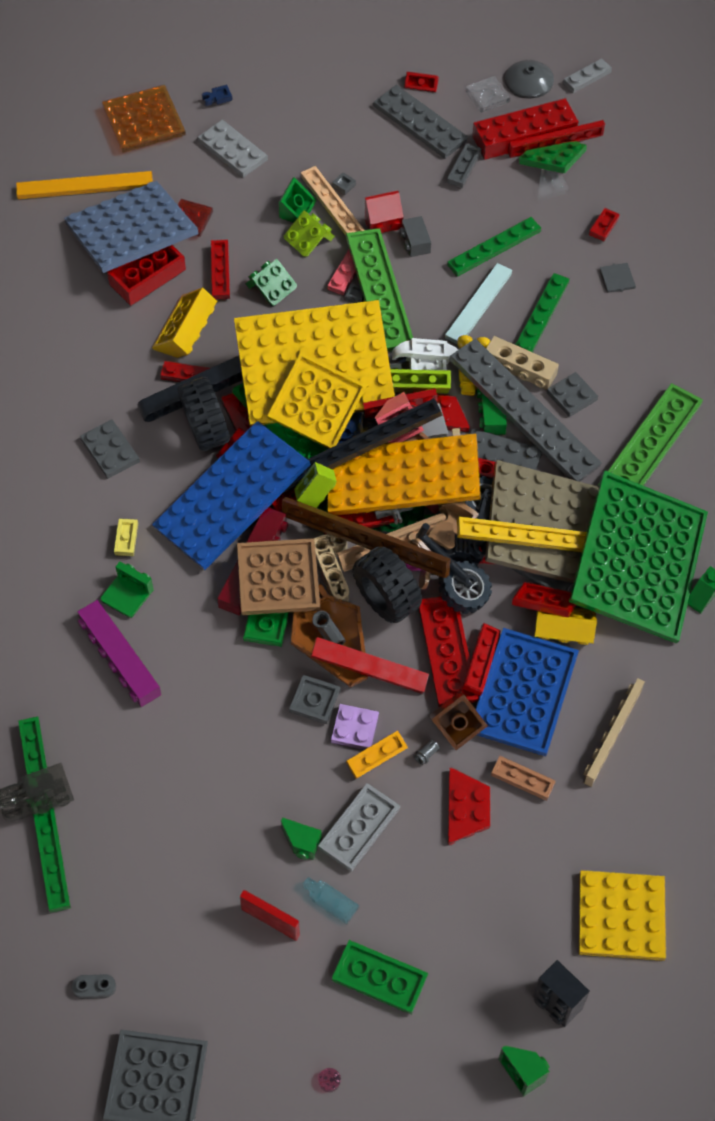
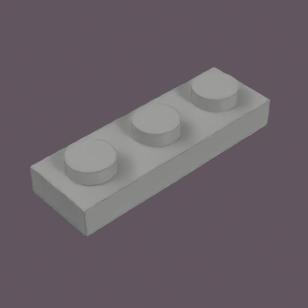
[563,58,612,93]

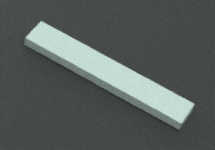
[445,263,512,344]

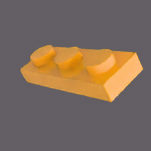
[345,730,408,779]

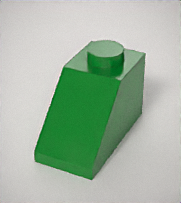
[688,566,715,614]
[281,817,322,860]

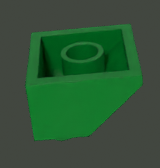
[498,1046,550,1097]

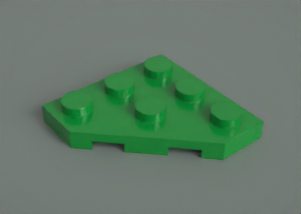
[519,141,587,174]

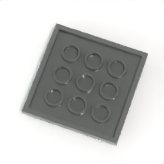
[103,1030,208,1121]

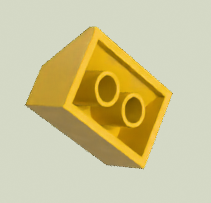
[535,607,597,645]

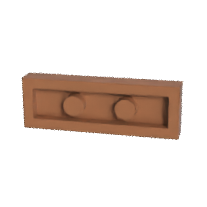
[491,756,556,801]

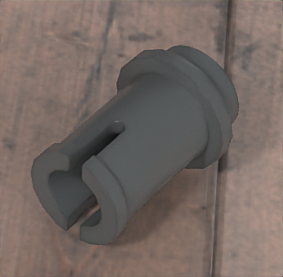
[414,739,440,765]

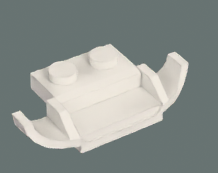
[392,338,458,370]

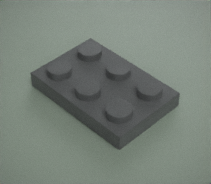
[80,419,140,479]

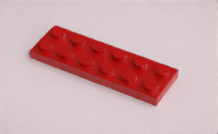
[419,597,478,707]

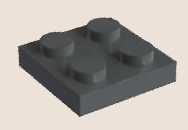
[547,372,598,417]
[289,675,341,724]

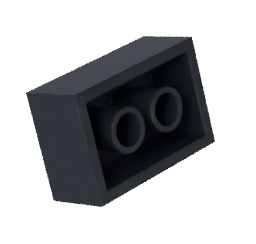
[533,960,590,1027]

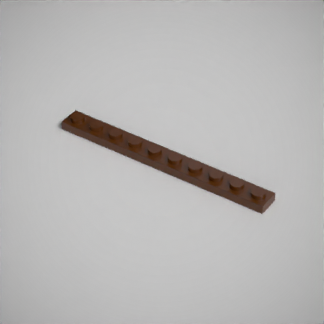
[282,497,451,578]

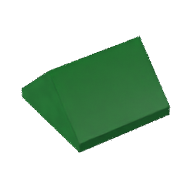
[279,177,317,223]

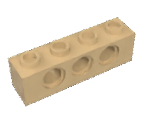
[486,336,559,390]

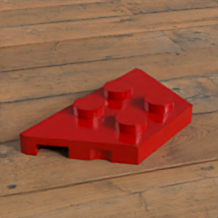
[437,395,469,432]
[448,768,490,845]

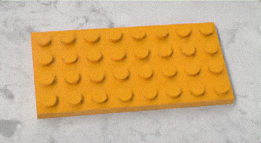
[328,433,481,515]

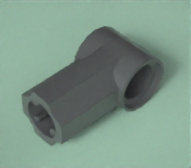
[313,611,346,645]

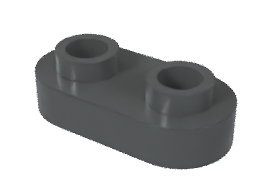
[72,974,116,999]

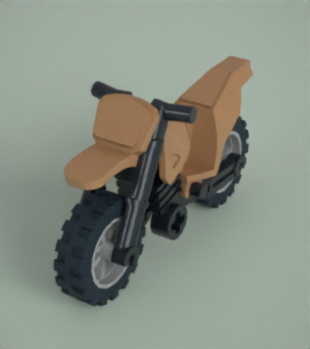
[410,476,493,614]

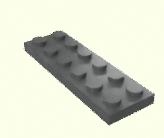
[374,85,468,159]

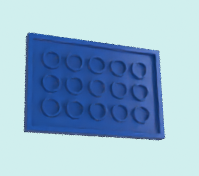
[476,628,579,757]

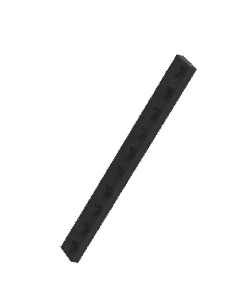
[283,398,443,493]

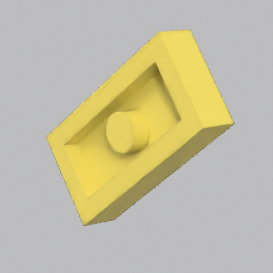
[114,519,138,556]

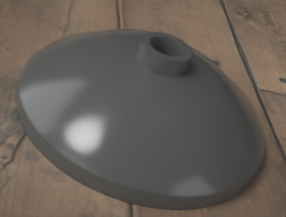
[505,60,554,98]

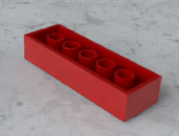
[472,98,579,160]

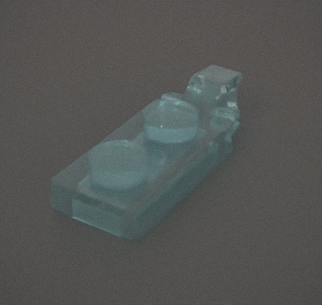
[303,877,359,924]

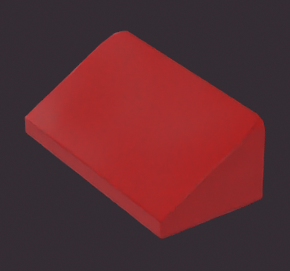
[404,71,439,92]

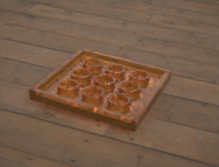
[102,85,186,153]

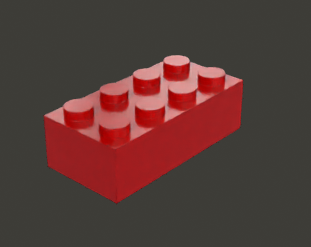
[107,245,186,306]

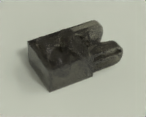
[0,763,74,822]

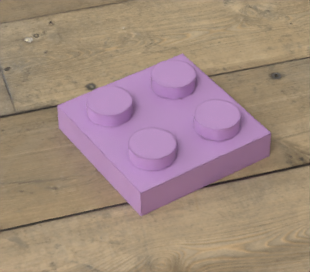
[331,704,379,750]

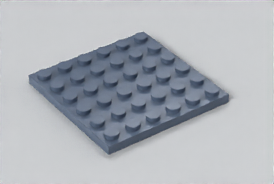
[64,181,199,273]

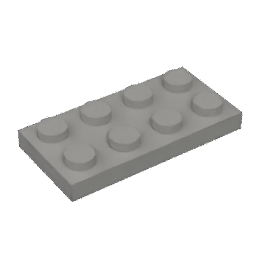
[198,119,268,178]
[318,783,400,872]

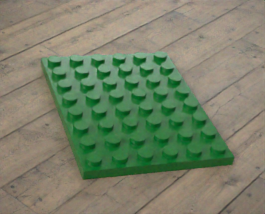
[569,471,708,644]

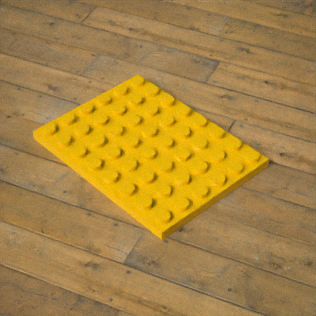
[234,300,395,426]

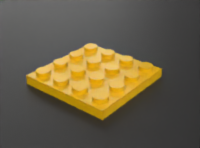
[267,352,367,449]
[579,870,666,961]

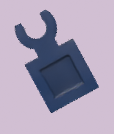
[202,84,233,106]

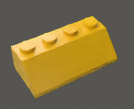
[152,287,217,358]

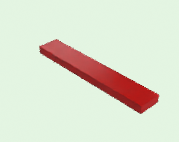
[508,120,605,158]
[310,637,429,694]

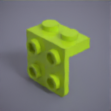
[284,211,335,257]

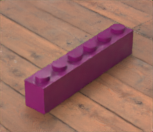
[77,600,161,707]

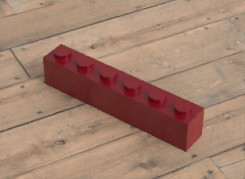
[217,508,288,616]

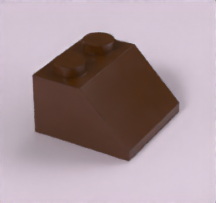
[429,691,488,750]

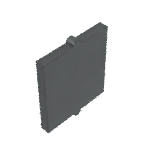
[600,263,636,293]

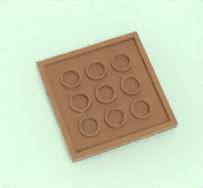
[237,538,320,615]

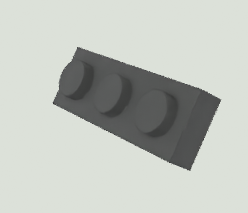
[447,143,482,188]

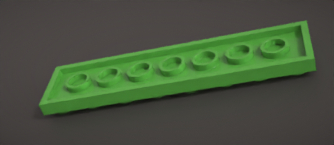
[346,228,413,352]
[598,383,703,487]

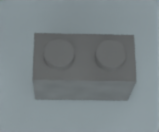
[399,216,431,257]

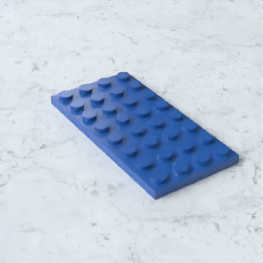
[152,421,311,570]

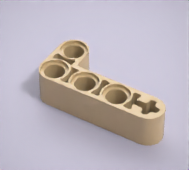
[314,534,349,602]

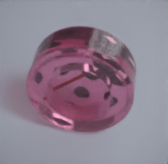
[318,1068,341,1092]

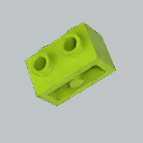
[294,462,337,508]

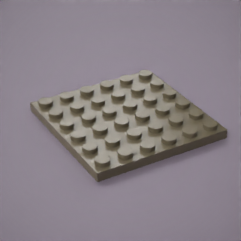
[485,460,598,583]

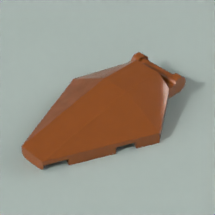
[291,584,368,688]

